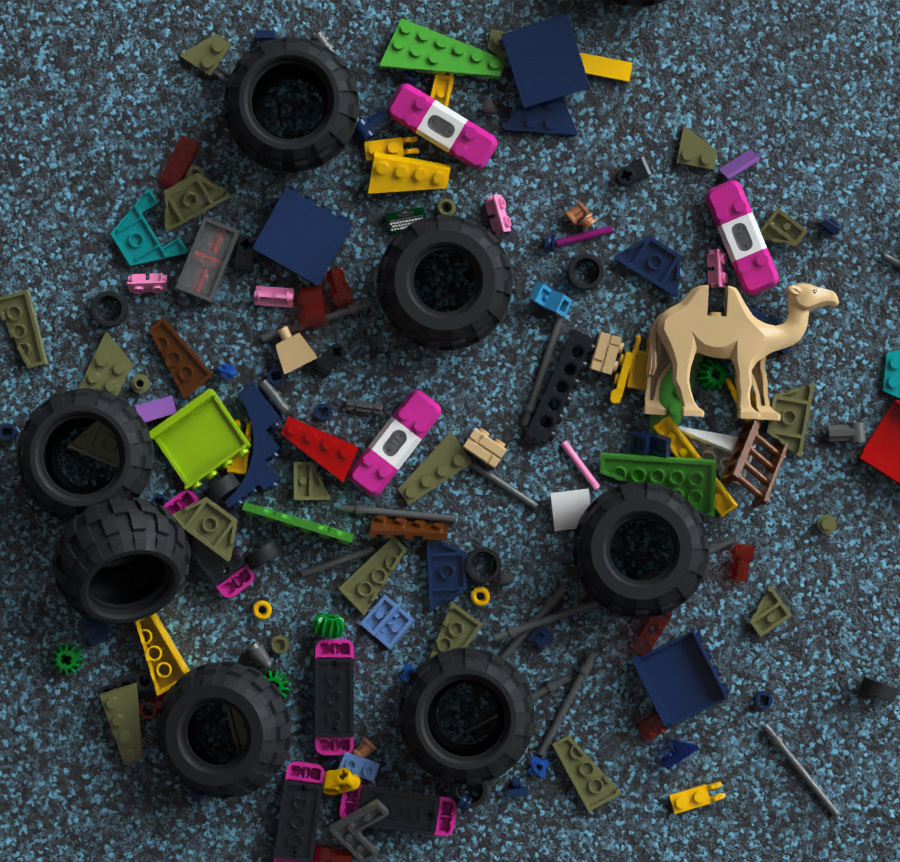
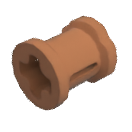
[564,200,590,225]
[352,737,377,759]

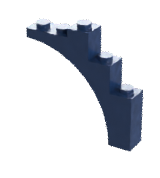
[225,382,282,509]

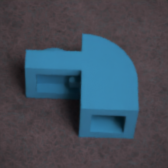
[529,281,573,318]

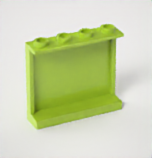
[149,389,252,491]

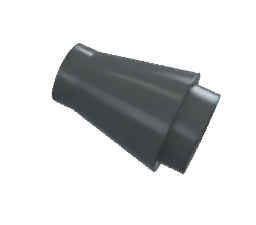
[245,640,273,669]

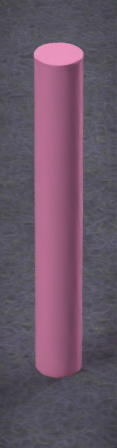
[560,440,600,491]

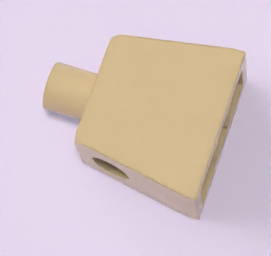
[275,326,317,374]

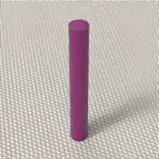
[556,226,613,247]

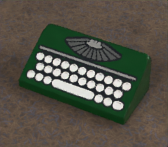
[386,207,425,233]

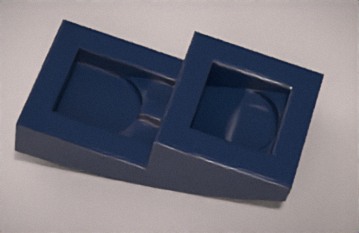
[630,432,671,458]
[81,615,110,646]

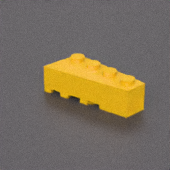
[368,152,450,194]
[135,613,190,696]

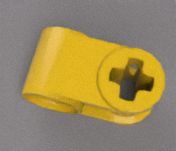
[323,768,361,795]

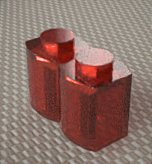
[296,285,328,329]

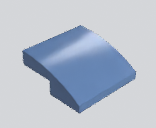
[360,595,416,650]

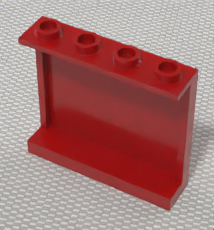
[857,400,900,485]

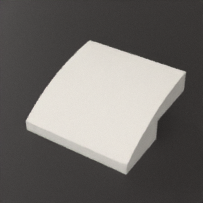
[550,489,590,531]

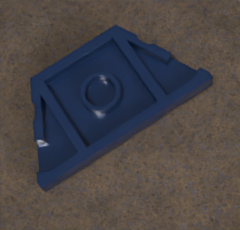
[504,97,577,136]
[614,235,682,298]
[426,540,467,610]

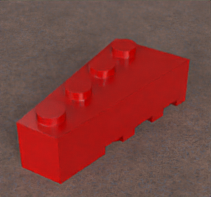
[281,416,360,482]

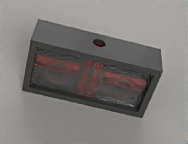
[175,216,242,304]

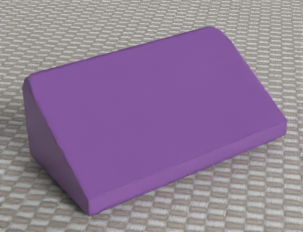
[719,150,760,181]
[135,395,177,423]

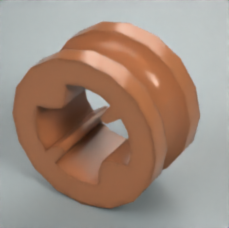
[578,213,597,231]

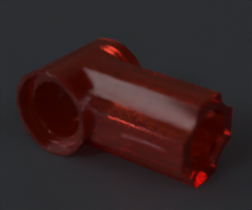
[326,267,354,308]
[730,542,755,582]
[139,691,168,719]
[313,844,352,862]

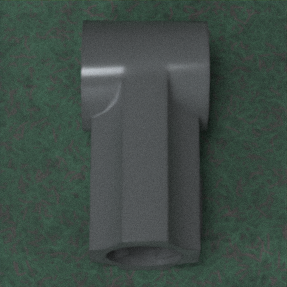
[827,422,866,442]

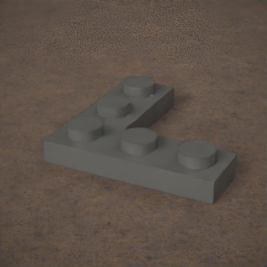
[329,799,389,862]

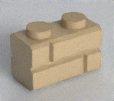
[589,332,624,375]
[462,427,507,469]

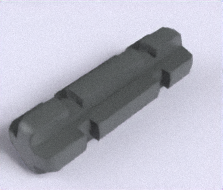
[345,399,383,415]

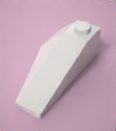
[679,426,756,485]

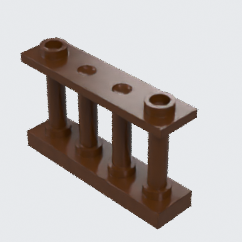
[721,419,788,508]

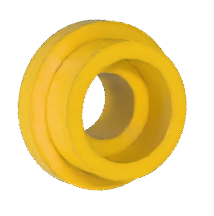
[471,587,490,606]
[253,600,272,620]

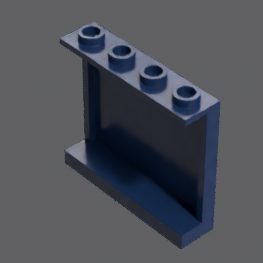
[499,14,590,110]
[249,186,352,286]
[631,628,730,730]

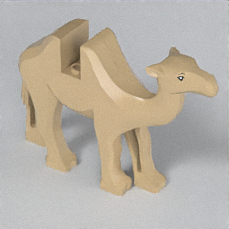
[643,283,839,420]

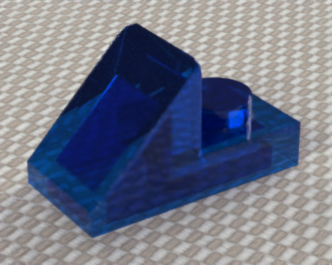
[661,738,699,770]

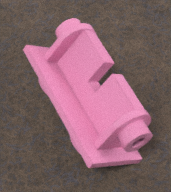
[485,195,511,235]
[707,249,728,288]
[127,273,168,294]
[254,286,294,308]

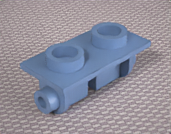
[338,752,380,781]

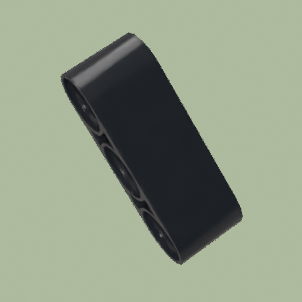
[99,671,154,696]

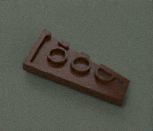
[149,317,213,400]
[369,515,449,540]

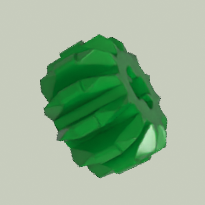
[695,358,728,390]
[312,613,345,639]
[51,642,84,676]
[264,670,290,698]

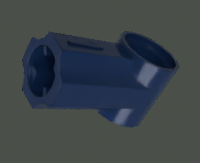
[354,108,393,143]

